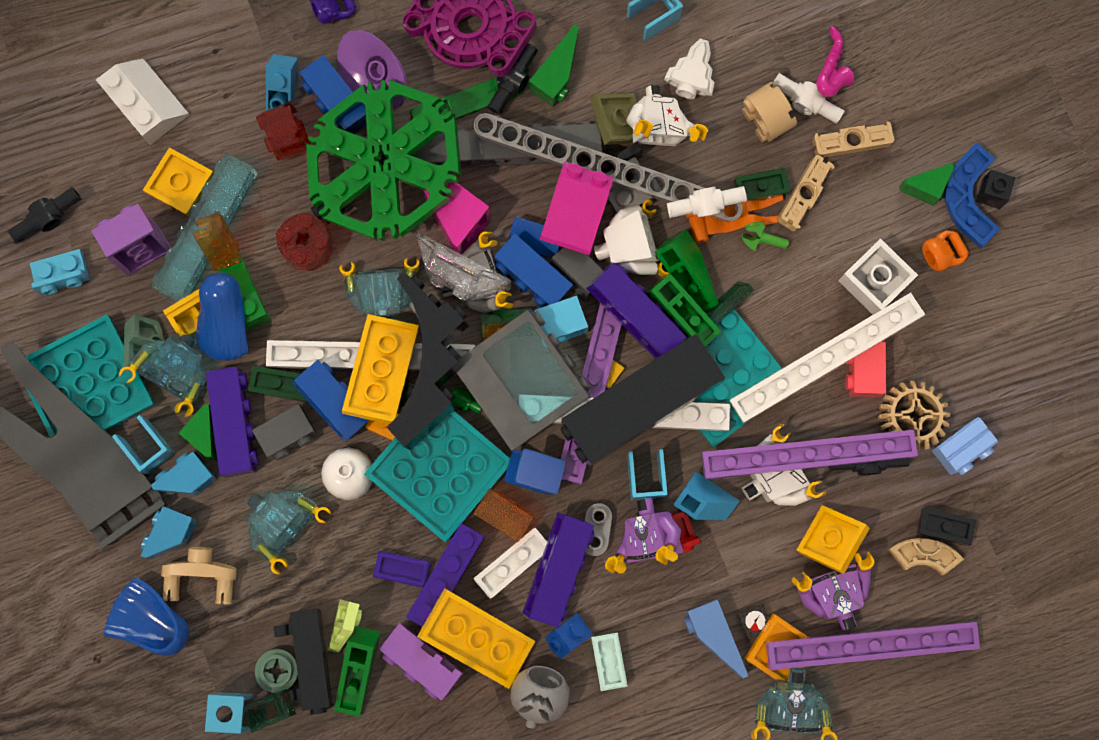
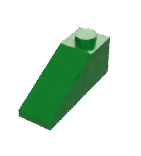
[529,24,579,107]
[655,229,718,311]
[216,252,272,331]
[646,273,722,347]
[334,626,381,717]

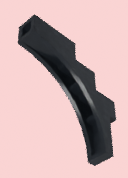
[387,272,469,450]

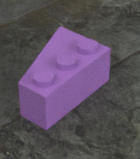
[379,623,465,701]

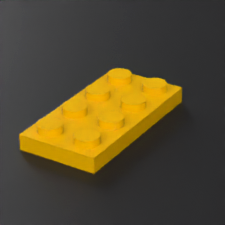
[342,314,419,424]
[417,588,535,689]

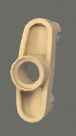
[161,547,237,604]

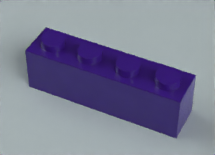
[586,263,686,359]
[206,367,259,478]
[522,512,594,628]
[406,523,485,627]

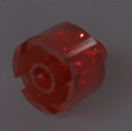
[256,101,310,161]
[276,213,332,271]

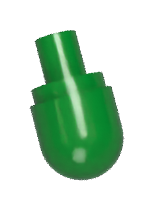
[451,387,483,414]

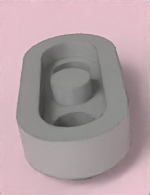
[585,503,612,557]

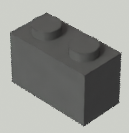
[252,404,317,461]

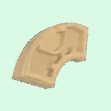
[888,538,964,576]

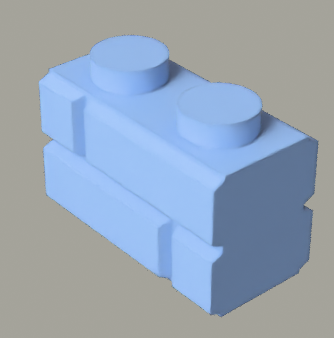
[932,417,998,475]

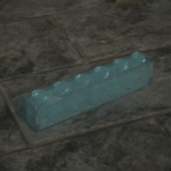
[152,153,257,302]

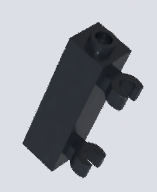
[273,608,333,715]

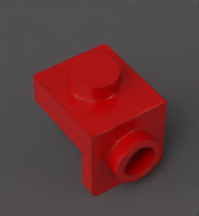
[671,510,700,553]

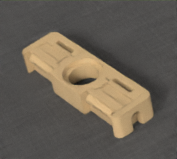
[812,122,894,158]
[777,155,834,231]

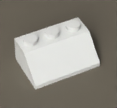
[96,59,189,145]

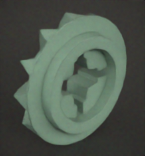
[255,649,298,693]

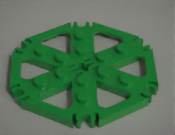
[306,80,461,241]

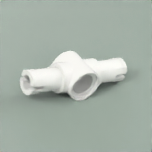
[773,73,845,124]
[667,186,747,218]

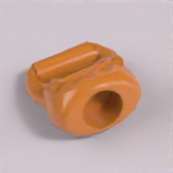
[922,230,969,271]

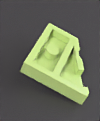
[328,599,362,653]

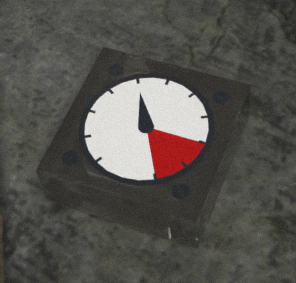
[737,603,769,639]

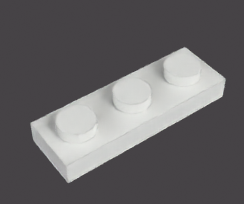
[473,528,547,600]

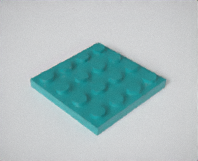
[681,304,782,448]
[25,314,156,437]
[364,411,510,542]

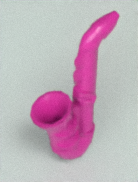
[816,26,854,97]

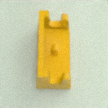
[163,289,200,340]

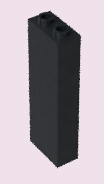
[560,334,726,467]

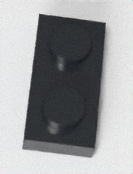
[917,507,976,546]

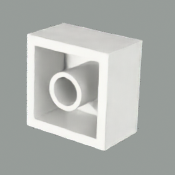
[839,239,918,315]

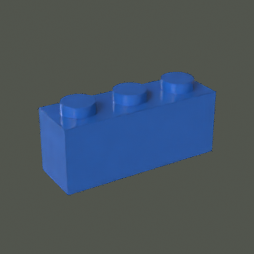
[299,55,367,134]
[493,234,573,308]
[291,360,369,442]

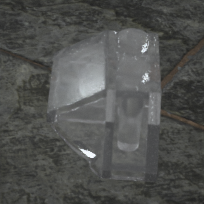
[416,232,511,301]

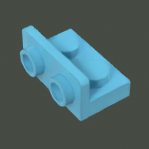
[30,249,90,295]

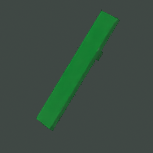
[410,77,524,119]

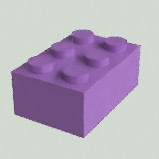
[91,204,173,276]

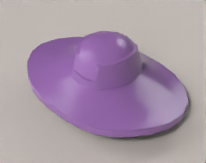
[337,30,407,111]

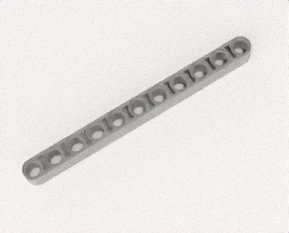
[474,113,743,223]

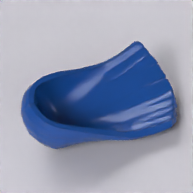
[196,273,248,361]
[104,578,189,656]

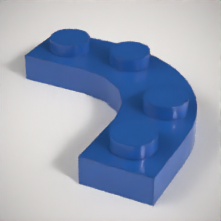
[944,142,1000,249]

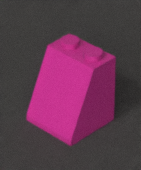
[540,162,614,255]
[424,182,491,258]

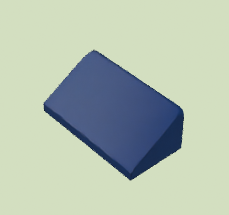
[508,217,560,259]

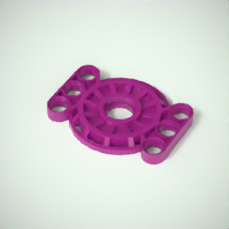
[403,0,537,77]

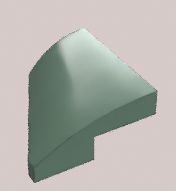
[123,315,179,375]

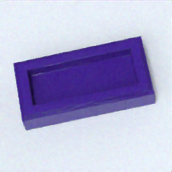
[373,551,431,588]

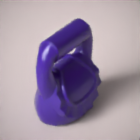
[310,0,357,24]

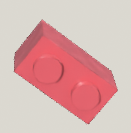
[845,342,886,398]

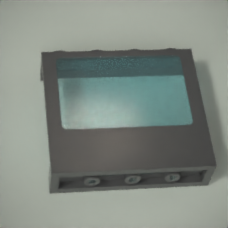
[457,309,592,451]

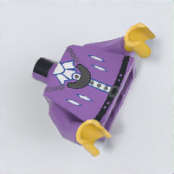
[605,498,683,574]
[792,551,874,631]

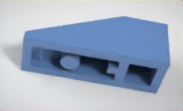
[683,600,749,678]

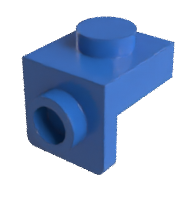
[545,613,593,659]

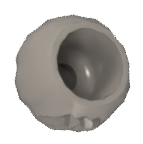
[510,666,570,729]

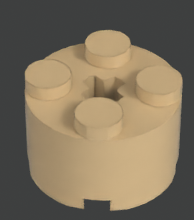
[742,82,797,143]

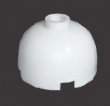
[321,447,373,501]

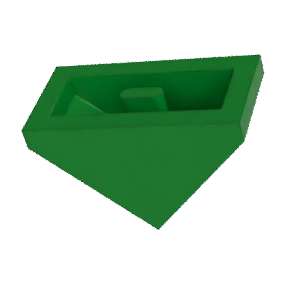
[899,163,954,206]
[179,404,217,460]

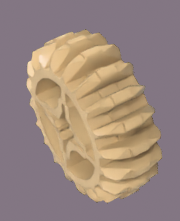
[878,381,950,451]

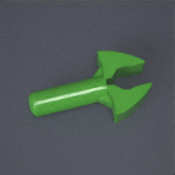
[741,222,789,251]

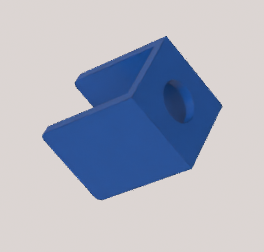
[504,449,566,495]

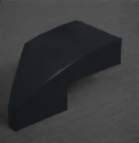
[601,141,643,172]

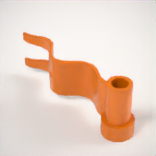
[685,195,784,244]

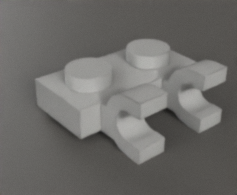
[605,157,662,214]

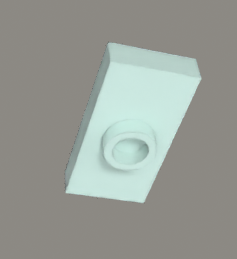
[591,633,628,691]

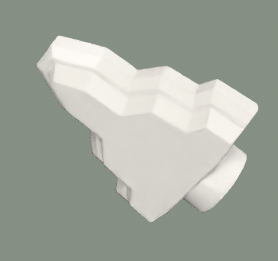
[664,38,715,99]

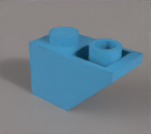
[266,54,298,116]
[150,452,218,495]
[674,471,740,520]
[141,506,198,559]

